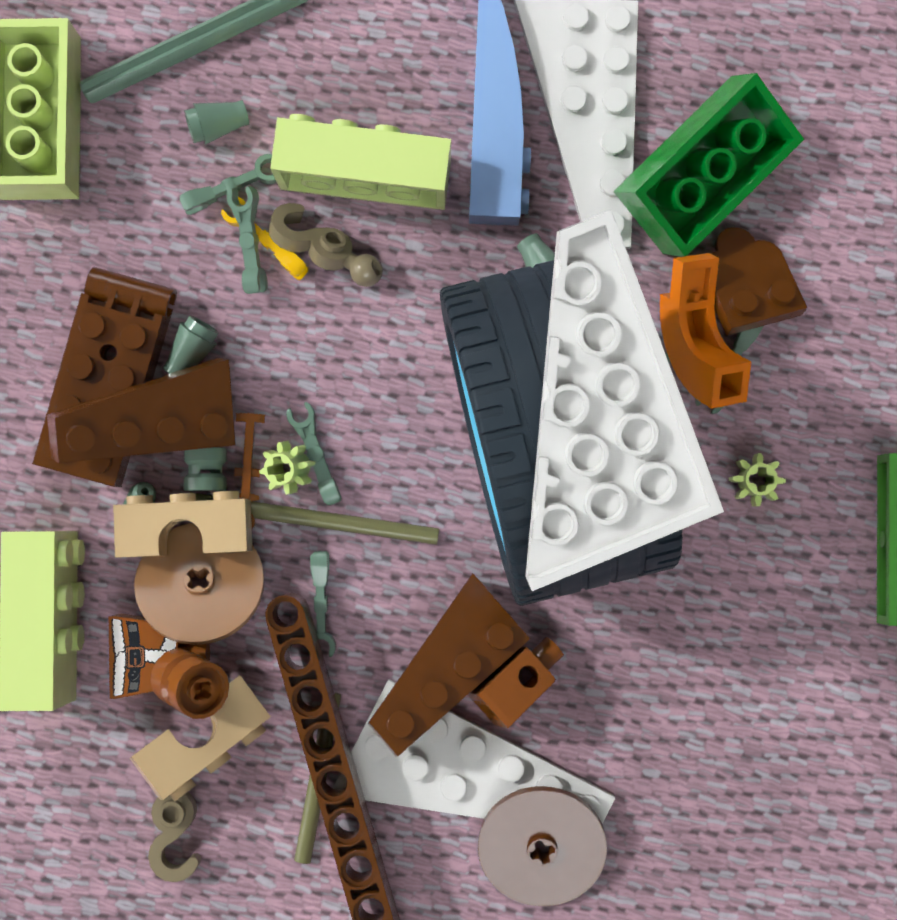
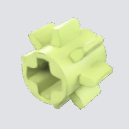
[259,441,315,495]
[729,453,786,506]

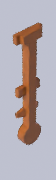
[234,413,266,529]

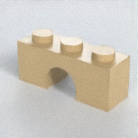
[113,491,253,558]
[130,675,271,802]

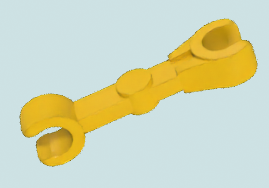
[221,197,309,280]

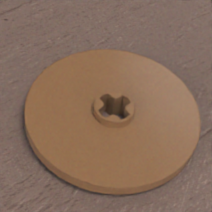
[134,523,264,645]

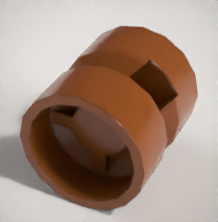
[150,648,229,719]

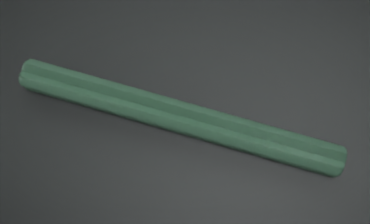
[80,0,308,103]

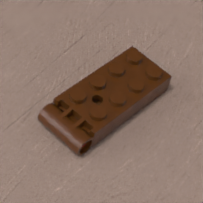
[32,267,177,487]

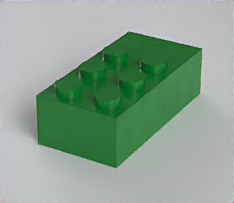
[613,73,805,257]

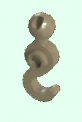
[269,203,383,287]
[148,792,202,882]

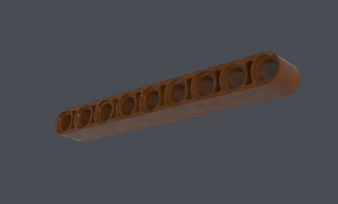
[265,593,400,920]

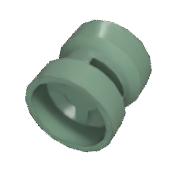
[183,447,227,491]

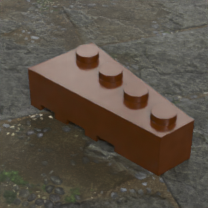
[47,358,236,463]
[367,573,530,757]

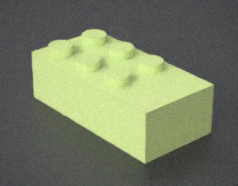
[0,18,81,200]
[270,114,451,210]
[0,531,85,711]

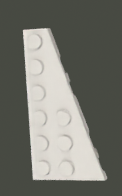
[514,0,638,249]
[333,679,615,824]

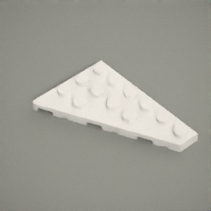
[525,210,724,591]

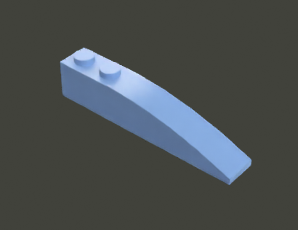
[469,0,531,226]

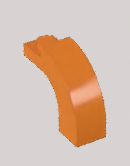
[660,253,752,409]

